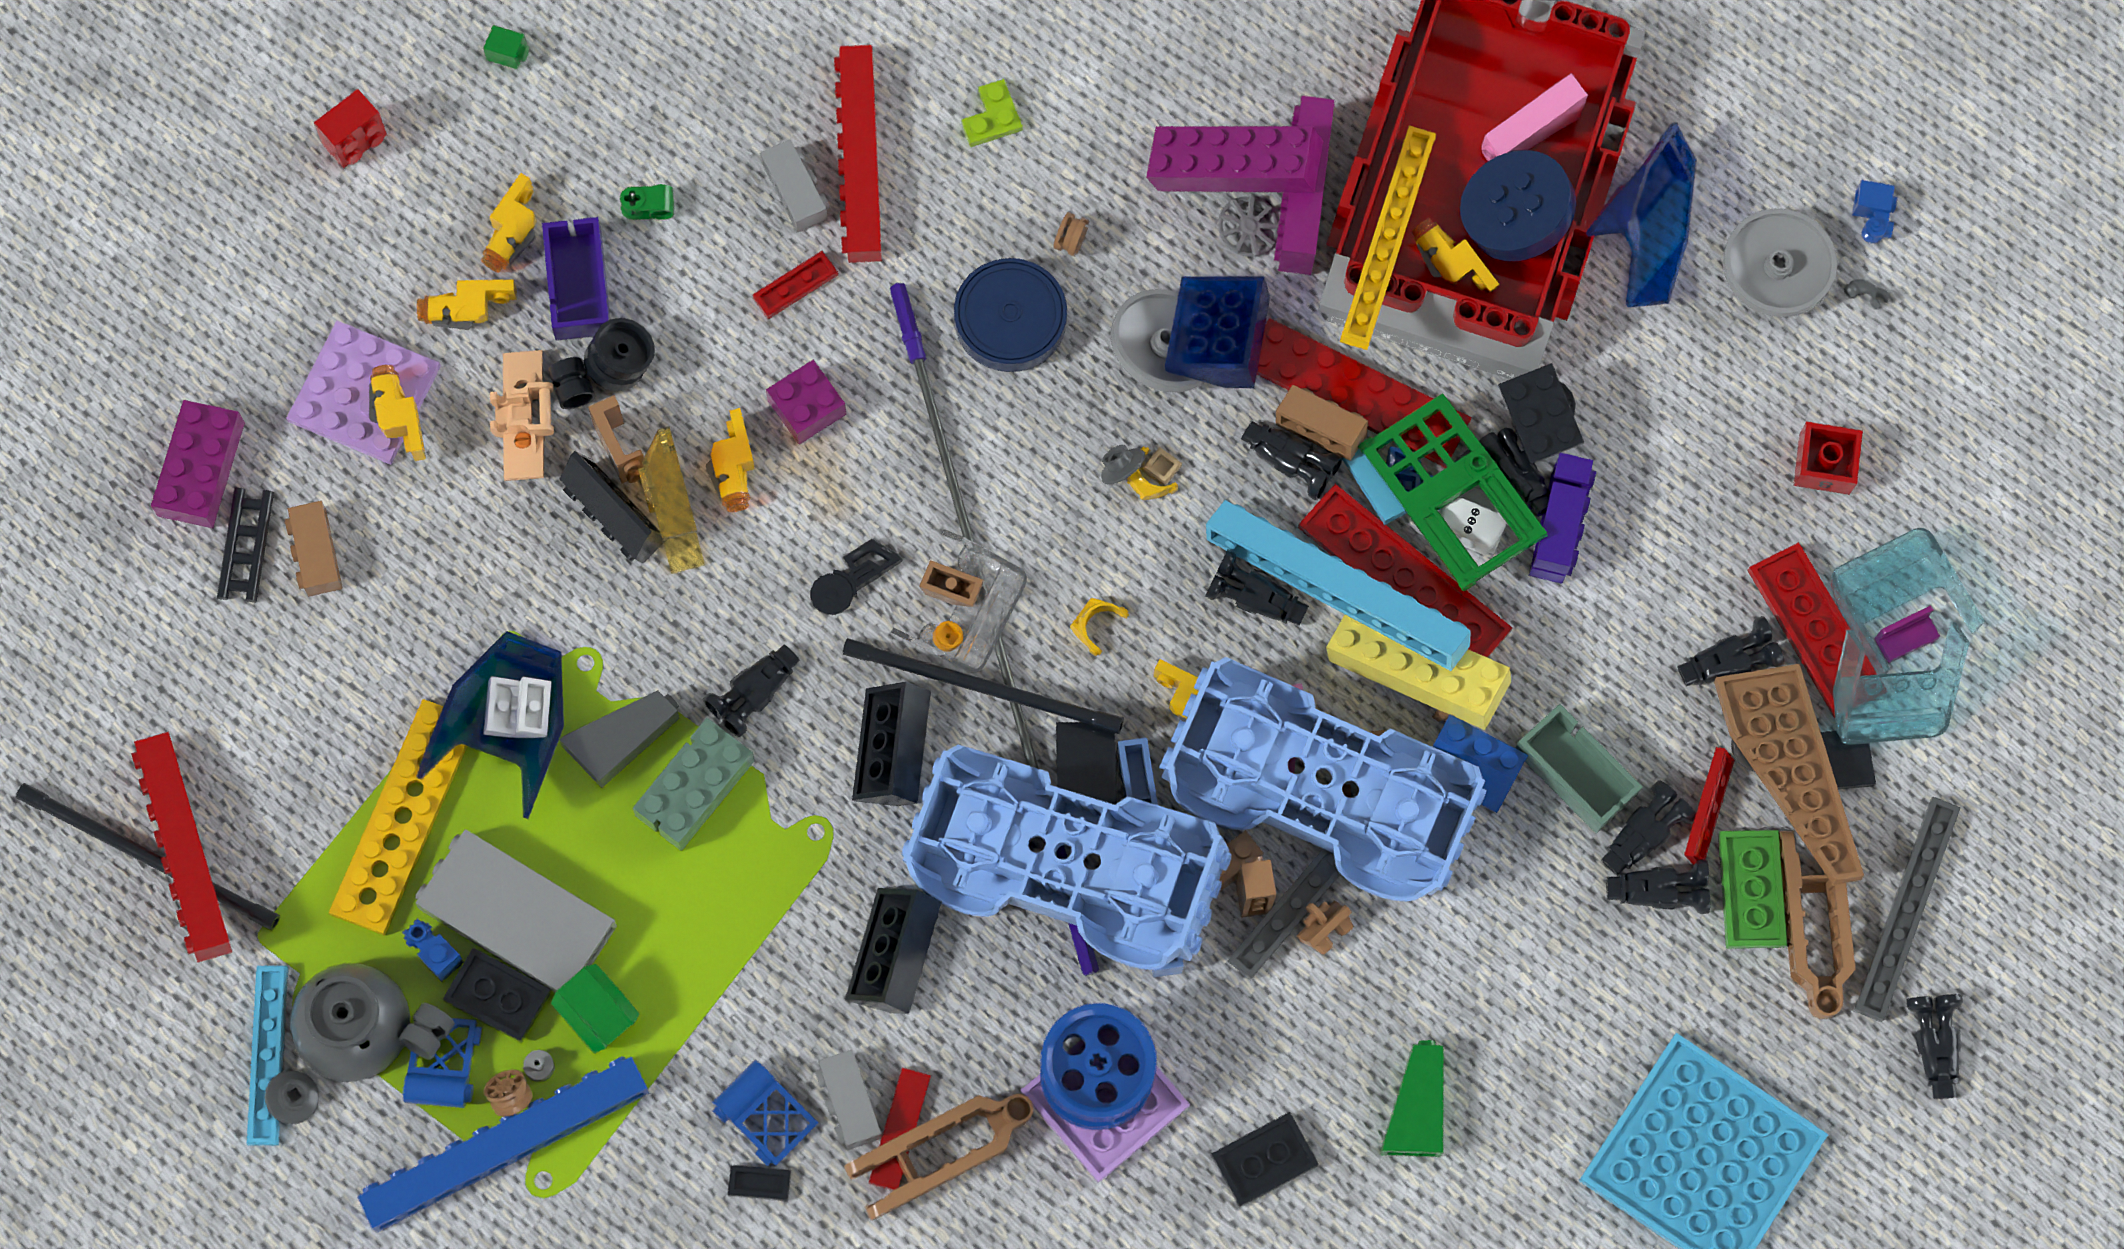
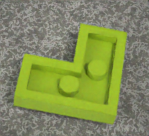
[961,79,1023,148]

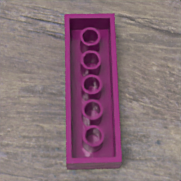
[1274,95,1335,275]
[1146,126,1323,193]

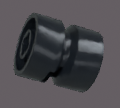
[548,357,596,409]

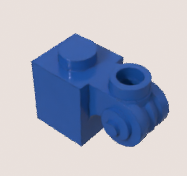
[1852,180,1897,244]
[402,918,464,982]

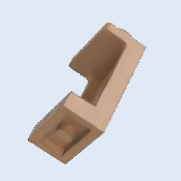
[588,395,648,484]

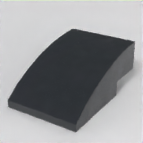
[1056,722,1117,805]

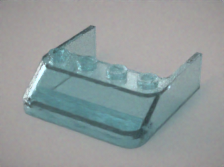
[1830,528,1985,679]
[1833,622,1970,745]

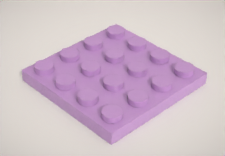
[286,321,441,465]
[1021,1028,1190,1183]

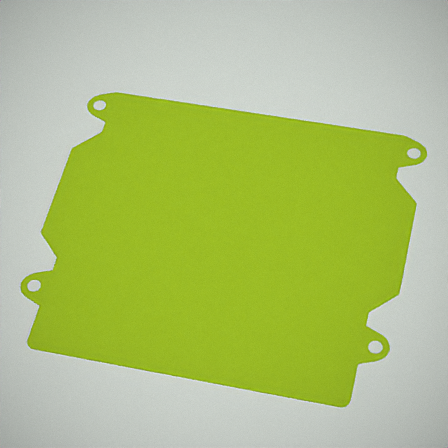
[258,631,833,1198]

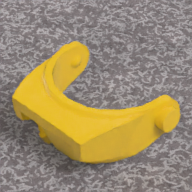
[1127,447,1178,500]
[1070,598,1129,656]

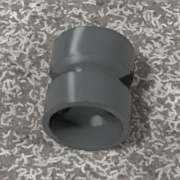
[399,1002,455,1060]

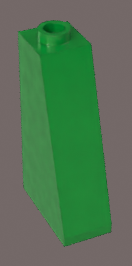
[1380,1040,1444,1157]

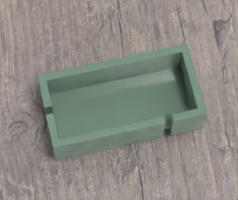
[1515,704,1643,834]
[633,718,755,851]

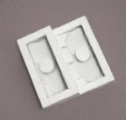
[484,676,551,738]

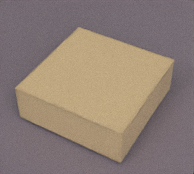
[1142,447,1182,486]

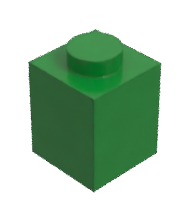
[483,25,529,70]

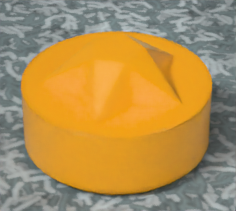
[933,621,963,652]

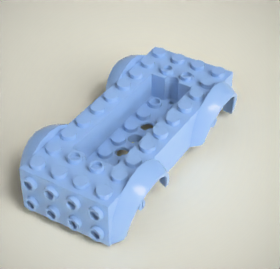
[1159,657,1487,902]
[902,745,1231,970]

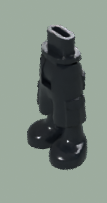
[1241,421,1343,501]
[1479,427,1551,516]
[1205,549,1309,626]
[1677,616,1784,687]
[703,644,800,737]
[1601,780,1696,876]
[1606,859,1710,914]
[1906,994,1963,1099]

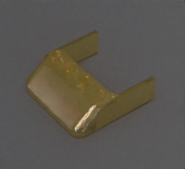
[638,426,705,574]

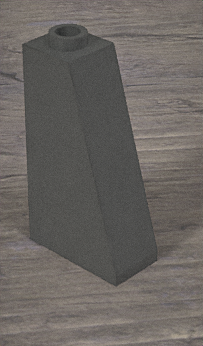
[560,690,680,788]

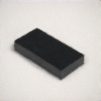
[727,1165,791,1201]

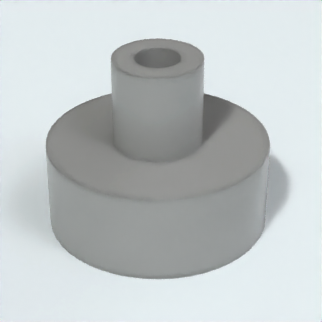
[523,1050,555,1082]

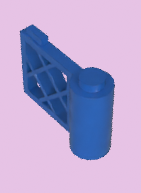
[403,1018,482,1108]
[712,1060,818,1166]

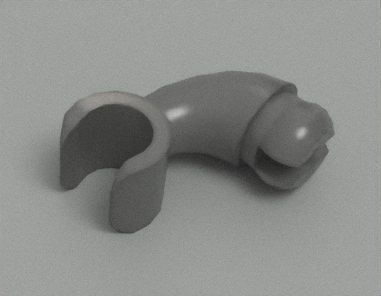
[1844,279,1889,309]

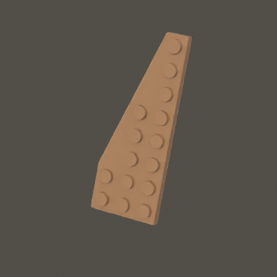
[1714,664,1864,885]

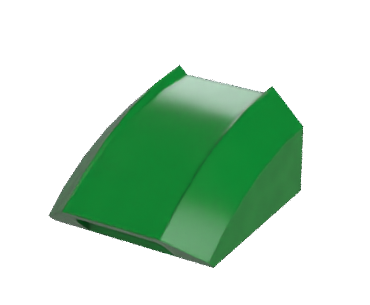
[551,964,640,1053]

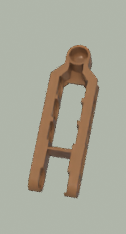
[1779,830,1856,1020]
[844,1094,1034,1221]

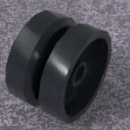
[584,318,655,392]

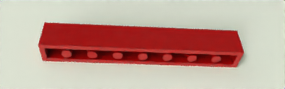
[834,45,882,263]
[131,732,233,963]

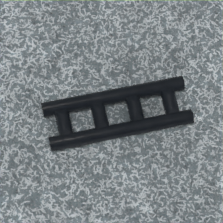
[217,487,274,603]

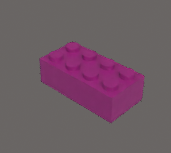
[151,400,245,529]

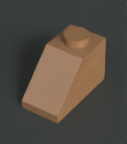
[919,560,984,607]

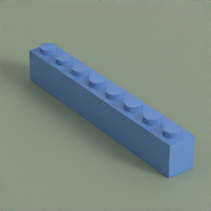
[1117,737,1184,978]

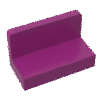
[1874,605,1940,663]

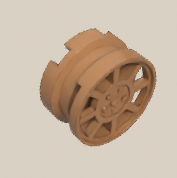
[1053,212,1089,257]
[484,1070,533,1116]

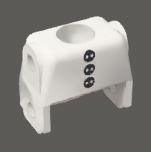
[1439,488,1507,555]

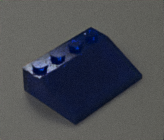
[1165,276,1270,389]

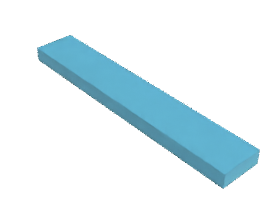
[247,966,288,1146]

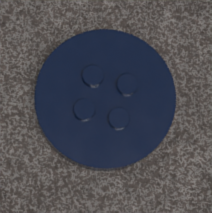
[1460,150,1576,261]
[954,258,1067,372]

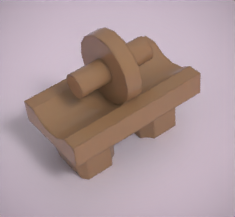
[1296,900,1354,955]

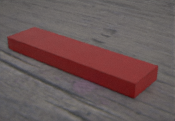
[1684,747,1735,865]
[868,1067,931,1191]

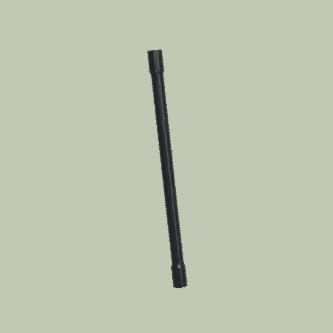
[843,638,1124,734]
[16,783,280,931]

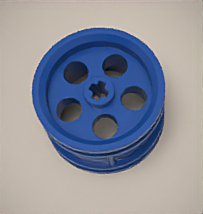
[1040,1003,1157,1130]

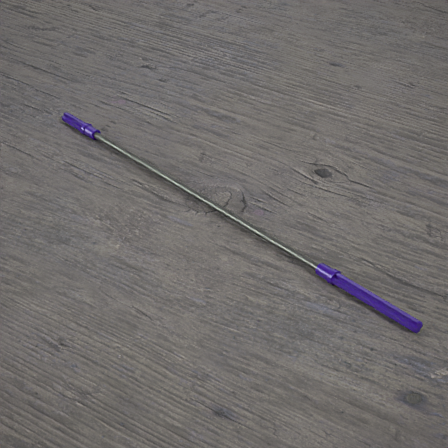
[890,283,1099,976]

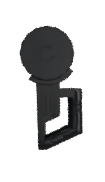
[810,539,903,615]

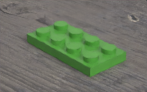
[1718,830,1787,949]

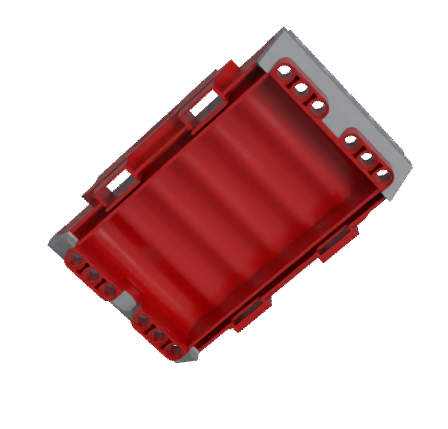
[1318,0,1645,379]

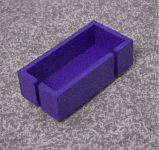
[542,217,611,341]
[1529,452,1596,584]

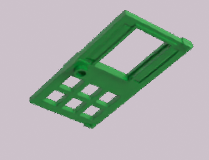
[1358,393,1548,591]

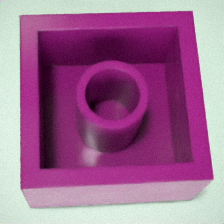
[766,359,846,445]

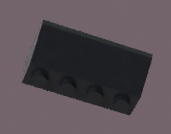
[559,451,667,563]
[852,682,931,806]
[845,888,942,1014]

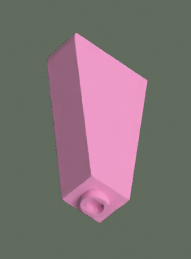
[1482,73,1588,161]

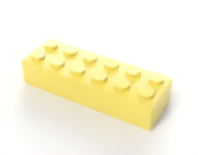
[1326,614,1511,730]

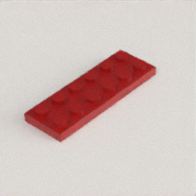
[1747,542,1887,718]

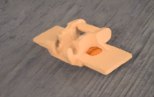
[490,350,554,481]

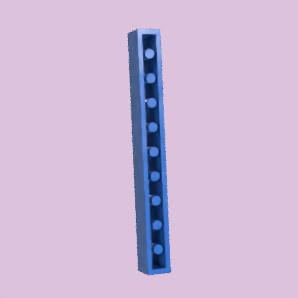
[357,1056,650,1233]

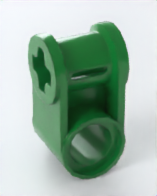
[620,184,674,220]

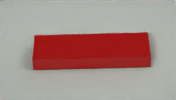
[752,251,838,319]

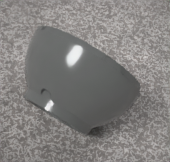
[290,963,411,1082]

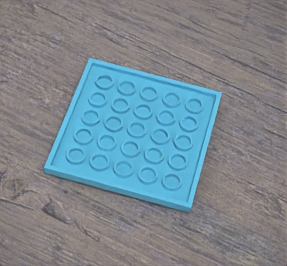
[1579,1033,1828,1249]

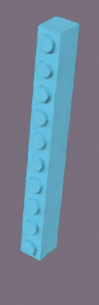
[1206,500,1471,671]

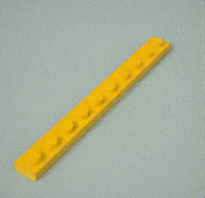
[1340,126,1436,350]

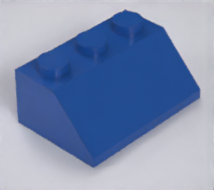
[1433,714,1528,813]

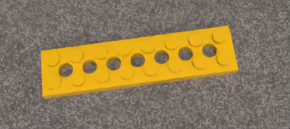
[328,699,478,936]

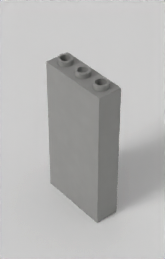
[415,829,617,993]

